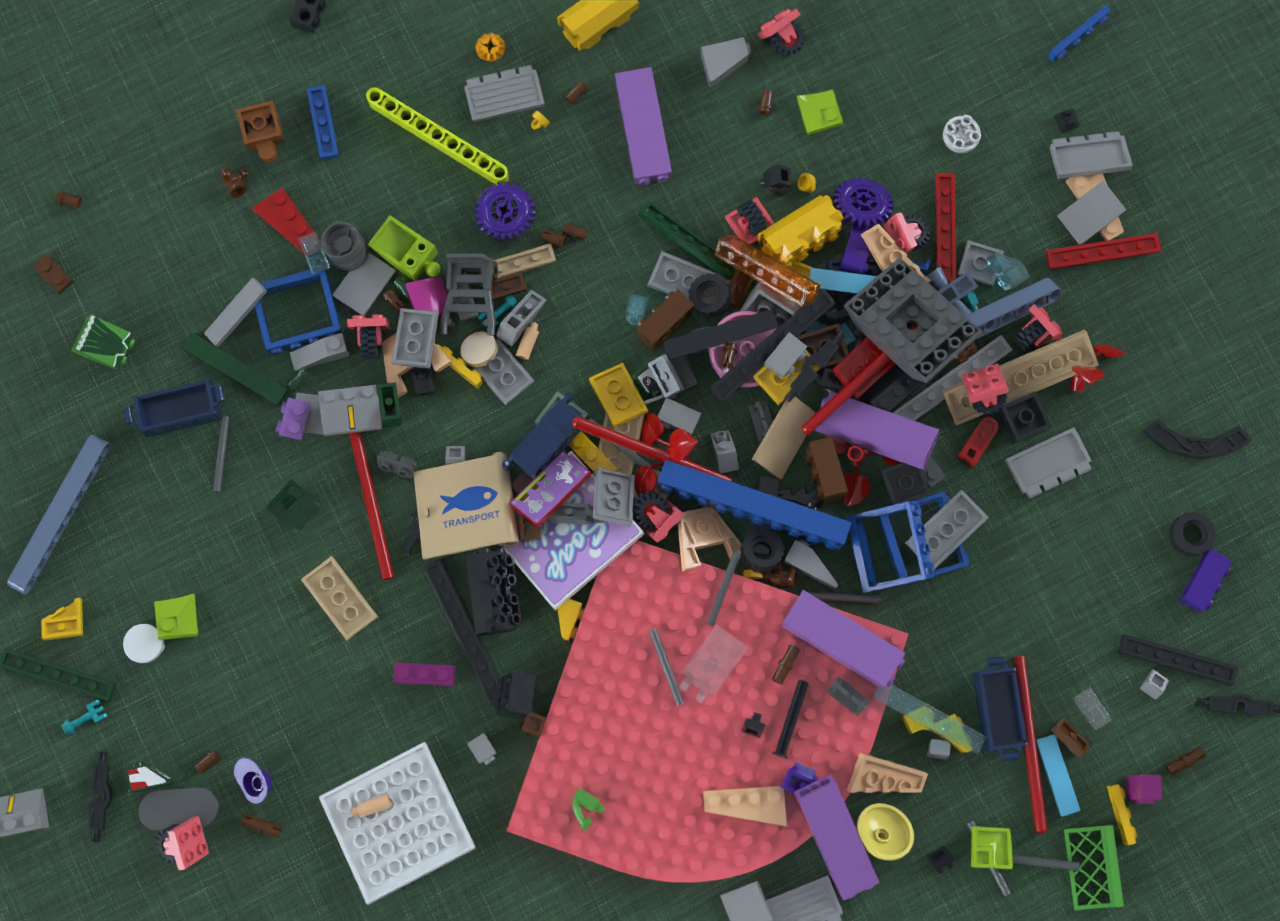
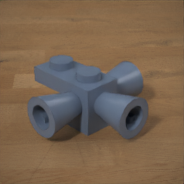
[927,266,978,316]

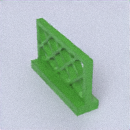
[1064,825,1124,910]

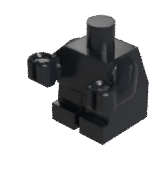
[760,164,792,196]

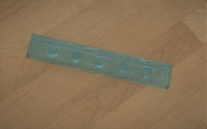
[872,684,987,754]

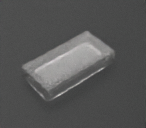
[1073,687,1112,731]

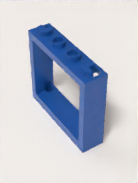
[255,266,343,354]
[877,492,970,587]
[847,501,934,593]

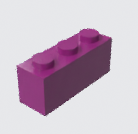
[393,663,456,687]
[1125,775,1162,804]

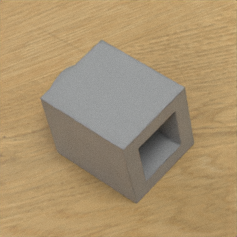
[467,733,498,765]

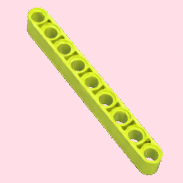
[366,88,509,186]

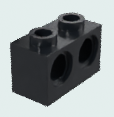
[290,0,326,33]

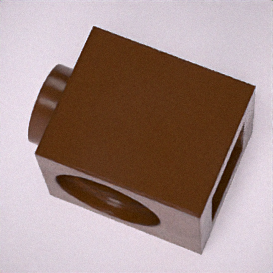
[519,712,546,737]

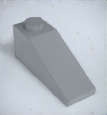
[496,290,547,347]
[290,333,350,371]
[783,540,838,590]

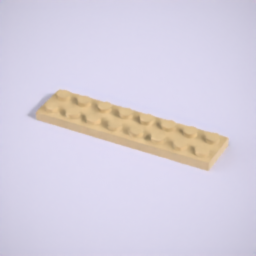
[942,329,1099,426]

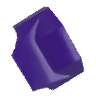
[780,762,818,794]

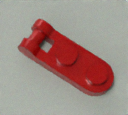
[957,417,998,468]

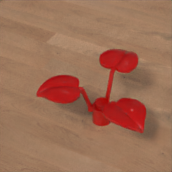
[1034,343,1126,392]
[634,413,698,498]
[825,435,902,507]

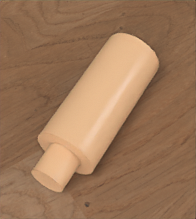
[516,322,539,360]
[351,793,392,817]

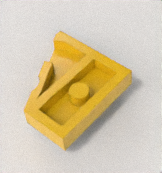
[41,598,83,641]

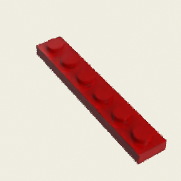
[935,173,956,284]
[1045,233,1161,270]

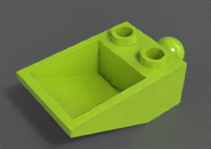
[367,215,441,281]

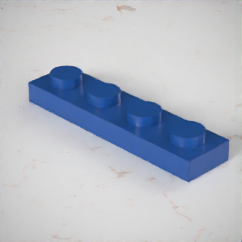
[1048,5,1111,62]
[306,85,339,160]

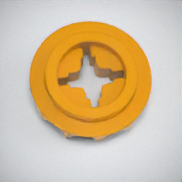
[476,32,505,62]

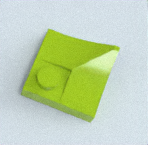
[797,89,843,135]
[154,594,198,640]
[971,827,1013,869]

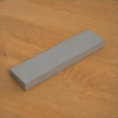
[204,278,267,347]

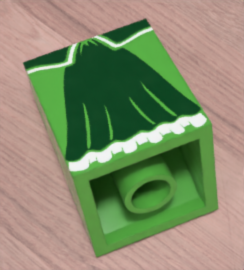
[71,315,135,370]

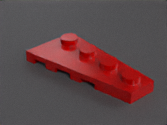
[251,188,322,259]

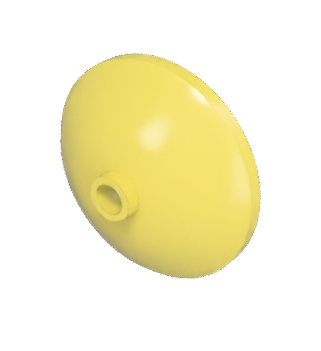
[856,803,914,861]

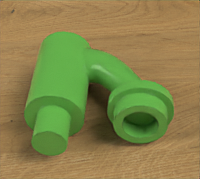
[572,788,605,831]

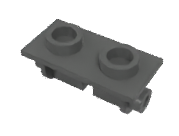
[748,401,773,443]
[377,450,418,479]
[827,676,870,716]

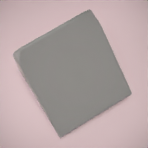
[445,446,466,465]
[1140,669,1169,699]
[927,739,951,760]

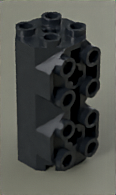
[466,549,521,636]

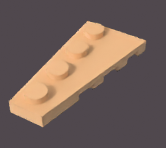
[1066,174,1124,241]
[861,224,931,282]
[847,753,928,793]
[703,786,787,827]

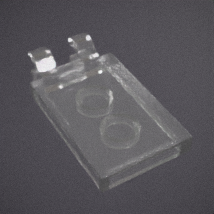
[679,624,748,704]

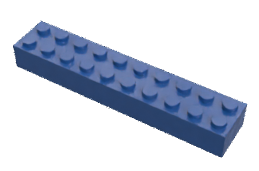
[657,460,851,551]

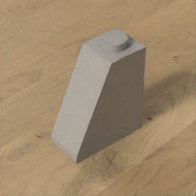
[701,37,751,88]

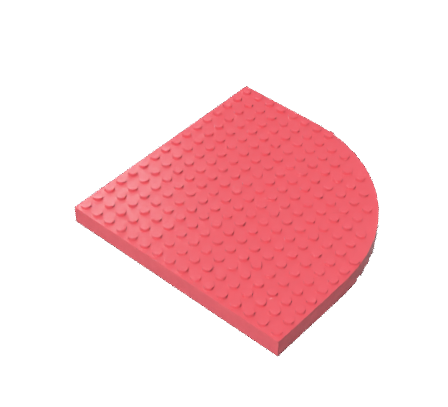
[507,540,909,882]

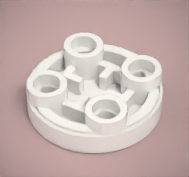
[943,115,981,153]
[123,624,165,663]

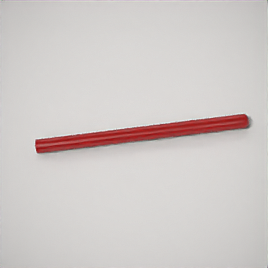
[801,324,917,435]
[572,417,732,482]
[349,432,394,580]
[1013,656,1047,834]

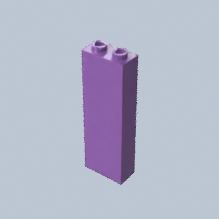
[615,67,672,185]
[815,391,939,470]
[781,590,905,689]
[794,775,879,900]

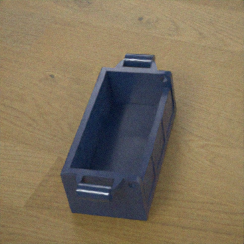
[124,378,225,438]
[502,392,584,480]
[972,656,1029,761]

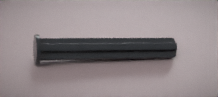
[772,680,809,759]

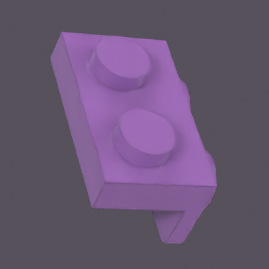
[276,398,311,441]

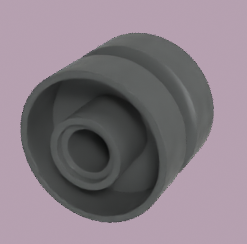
[321,222,369,271]

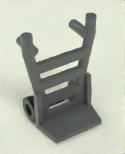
[439,254,498,336]

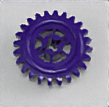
[832,177,894,230]
[474,182,536,242]

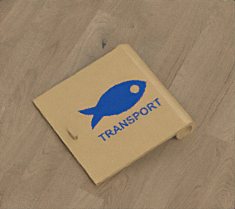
[414,452,519,560]

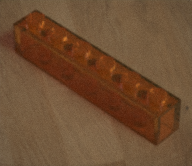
[714,234,821,307]

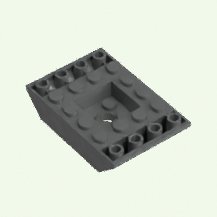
[844,257,983,383]

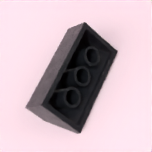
[860,364,925,412]

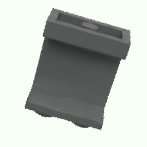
[648,354,699,398]

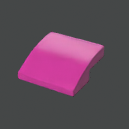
[405,277,453,317]

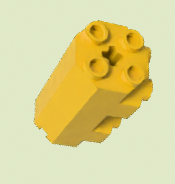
[557,0,639,50]
[757,195,843,271]

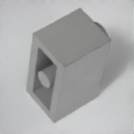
[764,332,807,379]
[658,398,701,436]

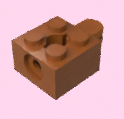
[236,100,285,163]

